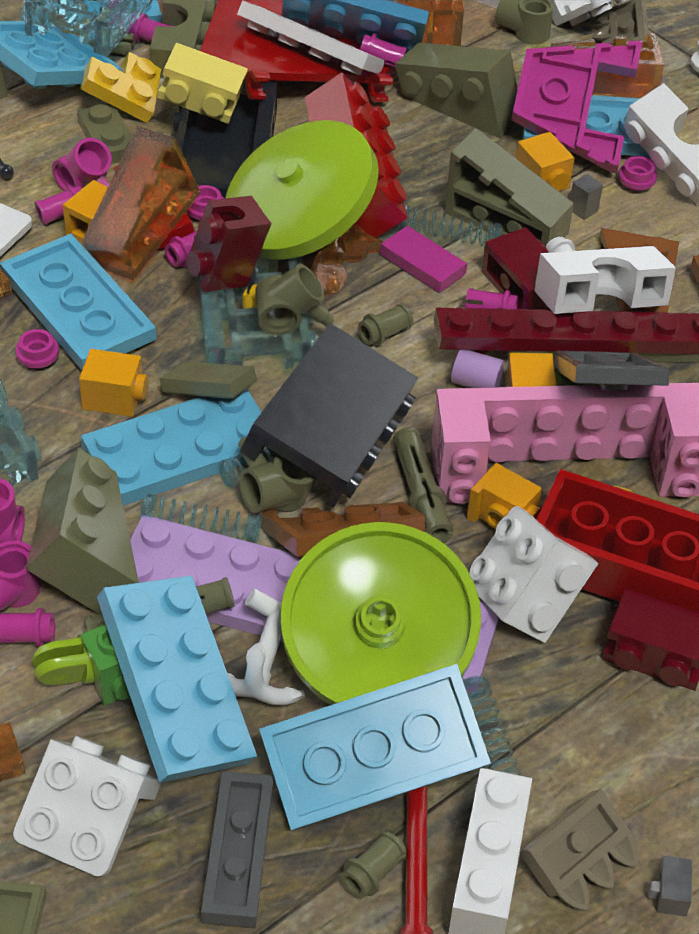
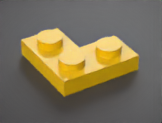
[81,52,161,123]

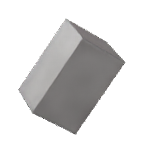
[567,174,603,220]
[648,855,692,917]

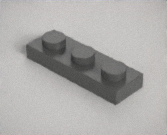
[201,771,274,928]

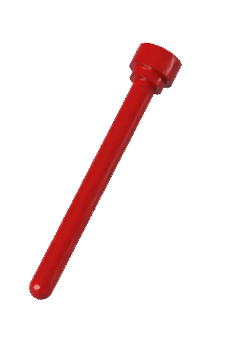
[400,785,433,934]

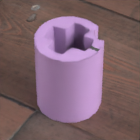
[451,350,505,388]

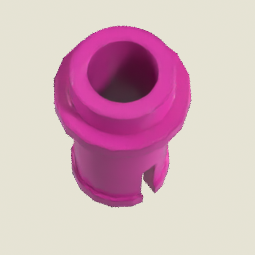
[128,13,173,42]
[360,33,406,68]
[34,185,82,225]
[165,230,198,267]
[465,288,518,309]
[0,608,56,647]

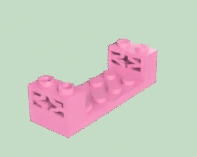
[430,383,699,504]

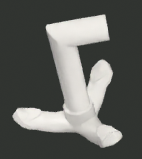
[227,588,305,705]

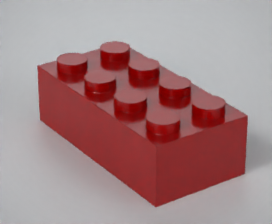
[305,73,408,242]
[536,469,699,612]

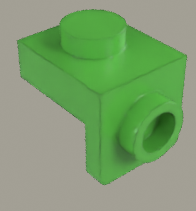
[81,624,131,706]

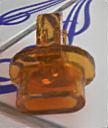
[312,237,347,294]

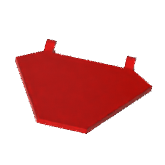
[200,0,396,102]

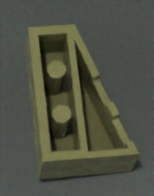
[395,43,518,139]

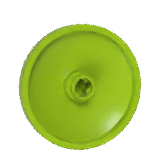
[226,120,379,259]
[281,522,481,705]

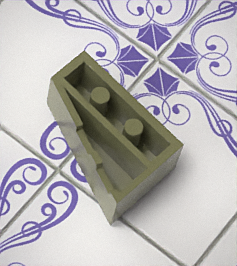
[445,128,574,247]
[26,447,139,614]

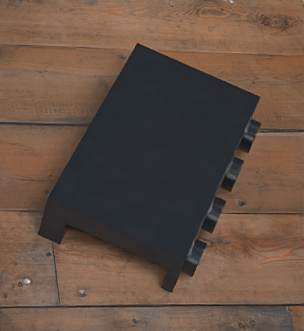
[165,80,278,199]
[239,323,418,508]

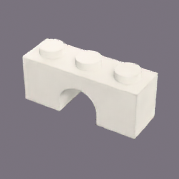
[623,83,699,206]
[535,246,676,314]
[448,768,532,934]

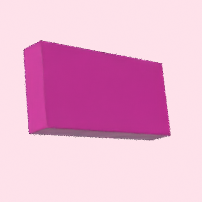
[380,226,467,293]

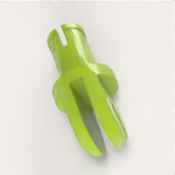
[32,634,95,685]

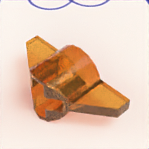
[322,224,384,263]

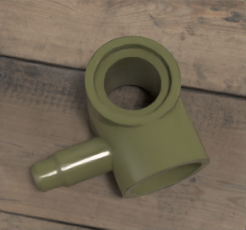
[495,0,554,45]
[255,264,334,335]
[238,437,316,513]

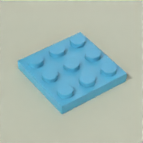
[0,20,121,89]

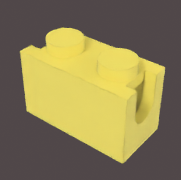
[157,43,248,124]

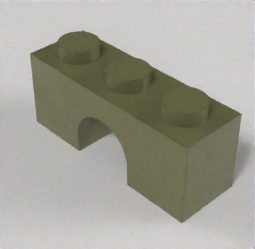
[149,0,217,79]

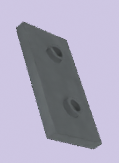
[553,350,669,391]

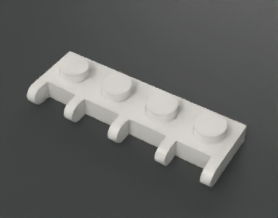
[237,0,384,75]

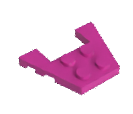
[511,41,642,173]

